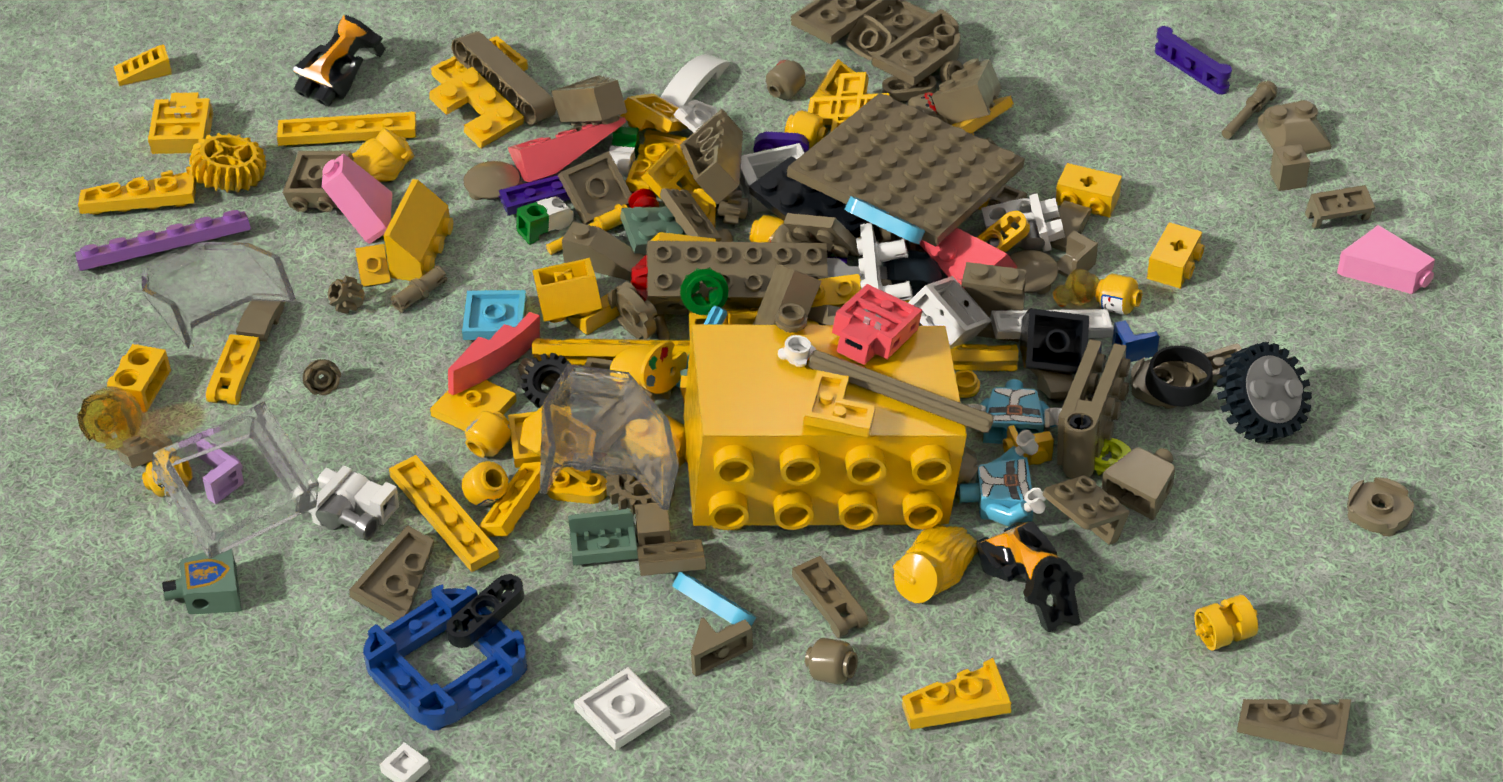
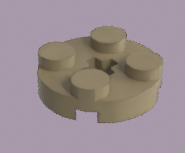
[608,281,657,340]
[1130,357,1193,409]
[1347,477,1414,536]

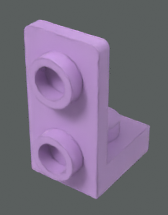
[194,434,244,504]

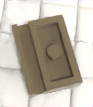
[116,432,175,469]
[637,539,706,576]

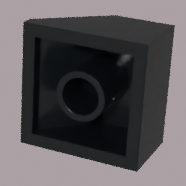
[1020,308,1089,374]

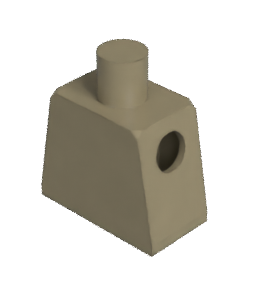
[1102,448,1175,520]

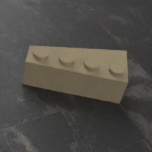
[551,75,627,126]
[680,109,743,205]

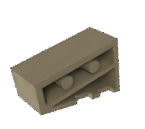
[931,58,1002,125]

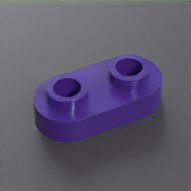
[753,132,810,153]

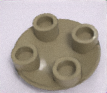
[464,161,520,200]
[1009,250,1058,294]

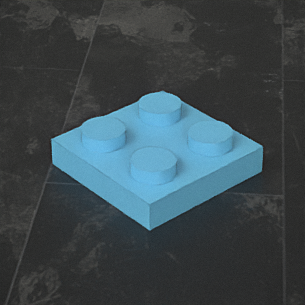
[462,290,527,340]

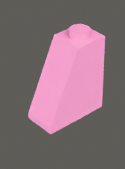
[322,154,392,244]
[1337,225,1435,294]

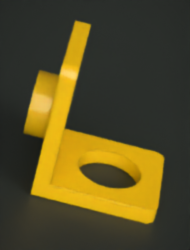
[355,244,390,287]

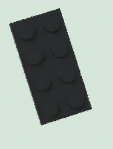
[749,156,870,257]

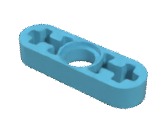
[845,196,925,245]
[672,571,757,627]

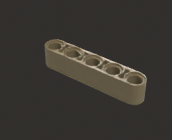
[451,31,556,125]

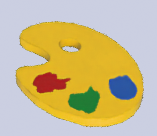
[640,341,687,394]

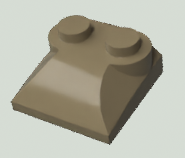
[1257,100,1331,154]

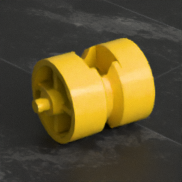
[1195,594,1258,650]

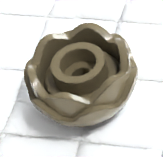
[302,359,341,395]

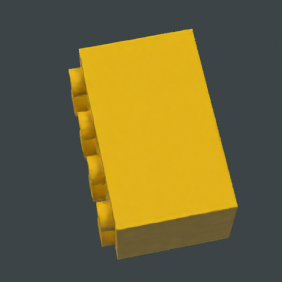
[684,324,967,530]

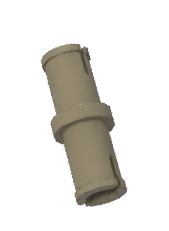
[390,266,448,313]

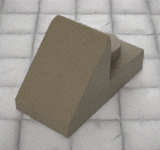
[691,617,753,677]

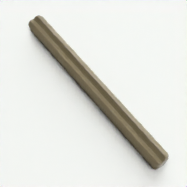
[808,350,994,433]

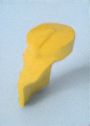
[352,128,415,182]
[893,525,978,603]

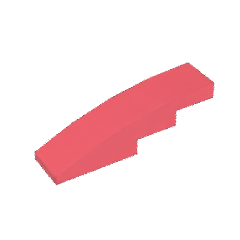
[448,312,540,395]

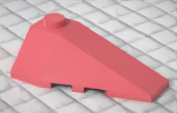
[508,116,626,182]

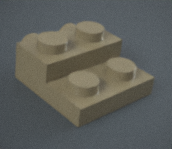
[282,151,354,212]

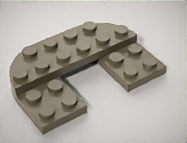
[791,0,960,86]

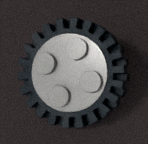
[1217,342,1312,443]

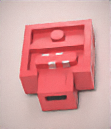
[832,284,922,365]

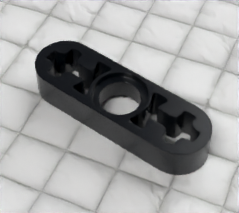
[446,574,524,648]

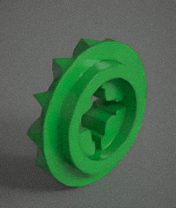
[680,267,729,315]

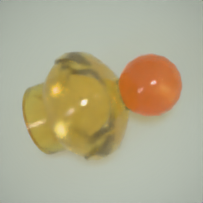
[1053,269,1100,307]

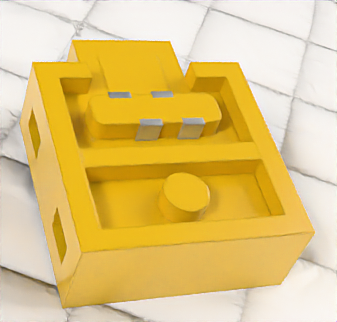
[148,92,213,154]

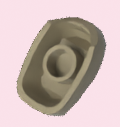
[845,15,896,61]

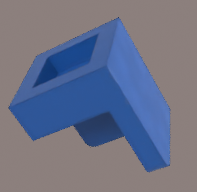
[1112,320,1160,362]

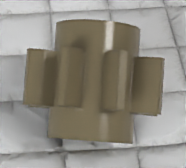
[717,190,749,225]
[328,275,365,314]

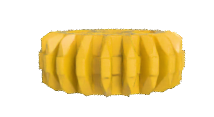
[189,133,267,193]

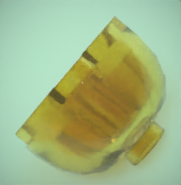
[77,387,143,450]

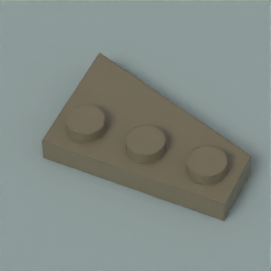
[349,525,434,622]
[1237,699,1351,755]

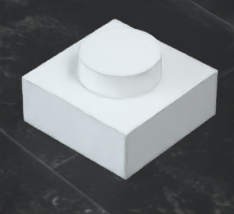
[380,742,430,782]

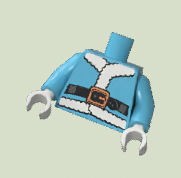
[968,379,1062,444]
[959,430,1046,526]

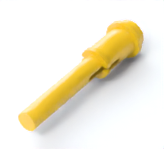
[546,204,628,255]

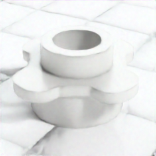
[778,335,816,367]

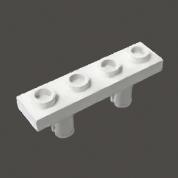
[856,223,913,301]

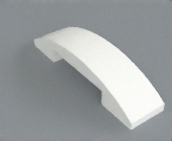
[661,54,730,107]

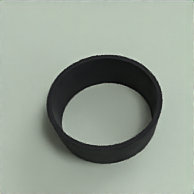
[1145,346,1213,407]

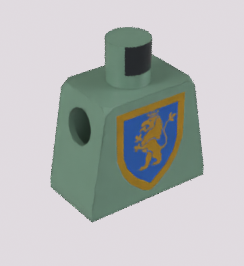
[162,545,242,614]

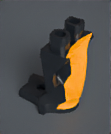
[293,15,386,107]
[976,521,1084,632]

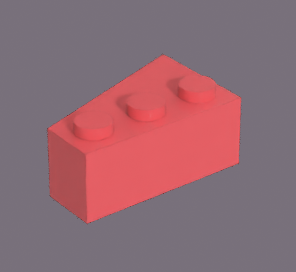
[919,228,1018,288]

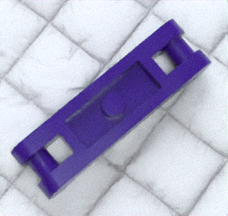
[1155,26,1232,95]

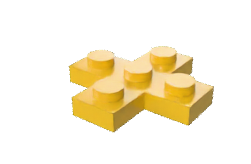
[808,72,890,132]

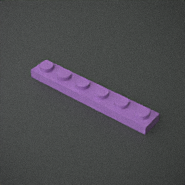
[75,210,251,271]

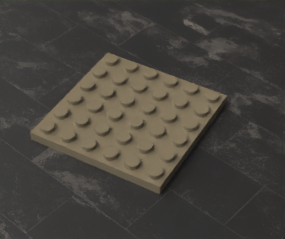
[787,93,1025,246]

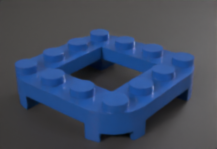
[363,584,527,731]

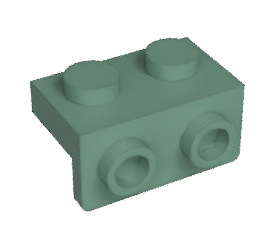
[568,509,638,565]

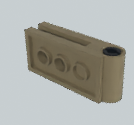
[1057,339,1130,479]

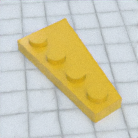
[78,166,197,215]

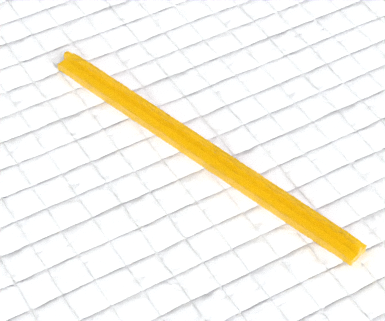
[532,338,1019,372]

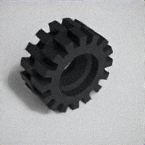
[521,353,581,409]

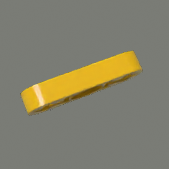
[976,211,1030,253]

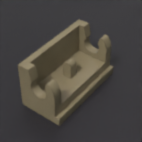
[1305,185,1375,229]

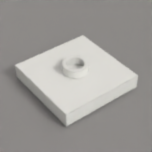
[574,667,670,751]

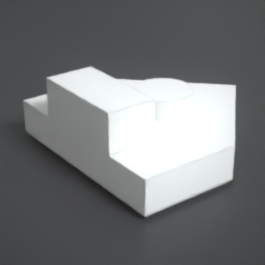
[674,100,718,132]

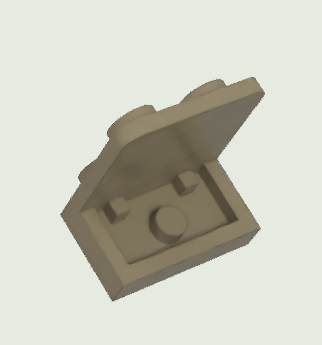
[1042,475,1130,545]

